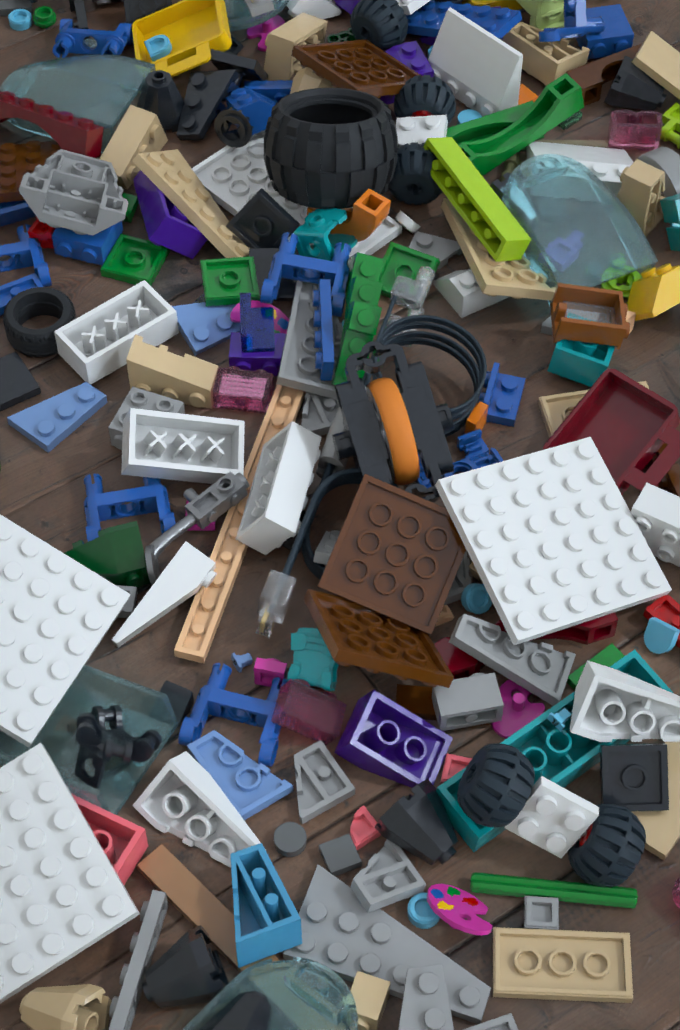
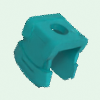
[294,208,358,261]
[287,628,339,691]

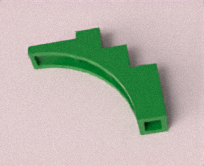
[332,252,384,385]

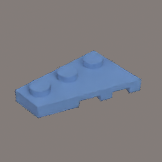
[172,302,257,356]
[7,382,107,453]
[187,730,293,820]

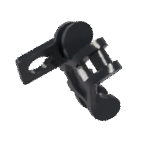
[74,705,162,790]

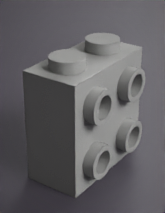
[108,386,185,450]

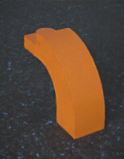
[307,188,391,242]

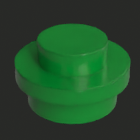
[33,6,57,28]

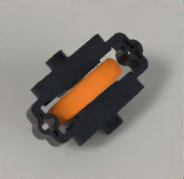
[332,341,454,502]

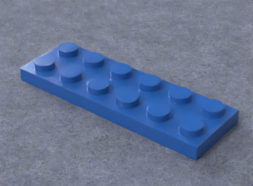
[406,0,522,39]

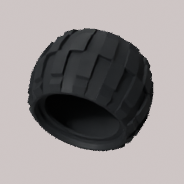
[264,88,398,209]

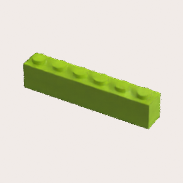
[423,137,531,262]

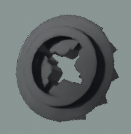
[214,107,254,148]

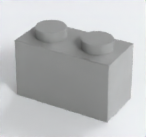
[432,672,504,731]

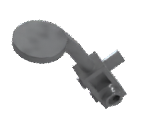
[145,471,249,585]

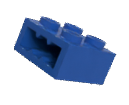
[576,4,634,60]
[52,221,123,265]

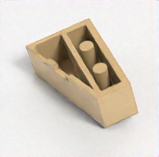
[264,13,328,81]
[503,22,590,86]
[100,105,168,190]
[613,159,665,244]
[126,334,220,409]

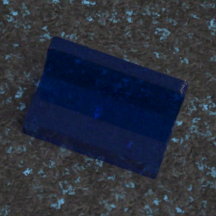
[240,293,275,353]

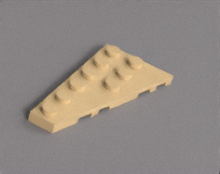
[132,149,249,258]
[441,198,556,301]

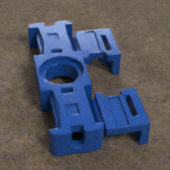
[417,429,504,498]

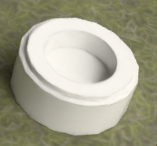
[395,210,421,234]

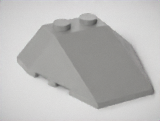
[19,149,128,236]

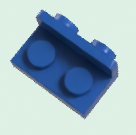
[244,80,293,102]
[478,362,526,427]

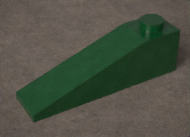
[64,521,150,588]

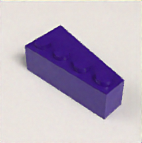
[133,170,208,259]

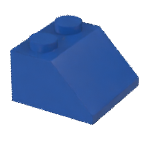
[225,88,277,135]

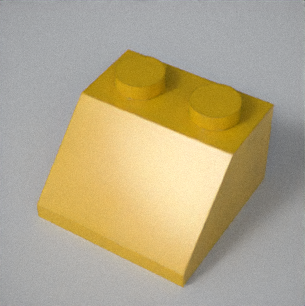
[627,263,680,321]

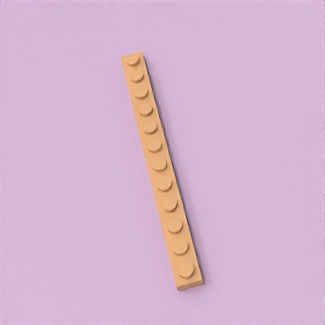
[174,384,306,664]

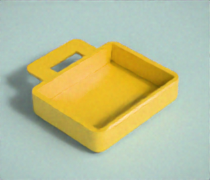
[132,0,232,79]

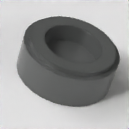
[274,822,307,857]

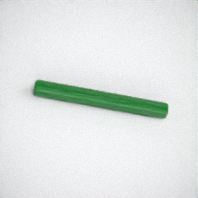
[470,872,638,908]

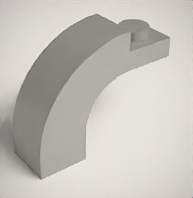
[638,146,680,198]

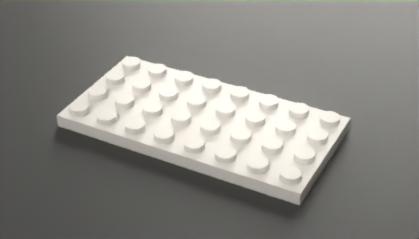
[192,130,402,257]

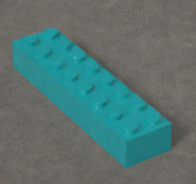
[436,649,673,852]

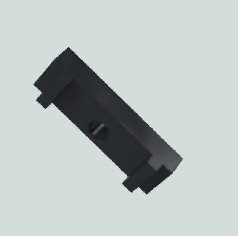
[69,0,90,41]

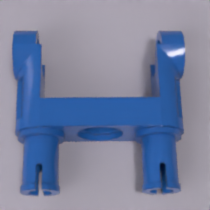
[539,0,605,42]
[52,18,133,62]
[0,224,52,287]
[260,232,352,317]
[83,474,178,542]
[178,663,292,767]

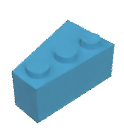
[230,843,302,968]

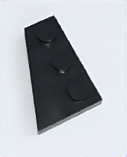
[176,70,239,140]

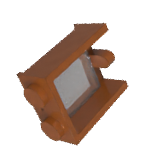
[550,283,630,349]

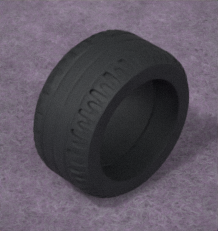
[3,287,76,357]

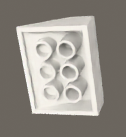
[428,8,523,116]
[526,141,634,205]

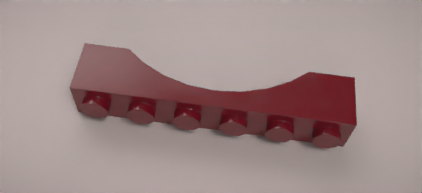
[0,91,103,158]
[434,612,618,679]

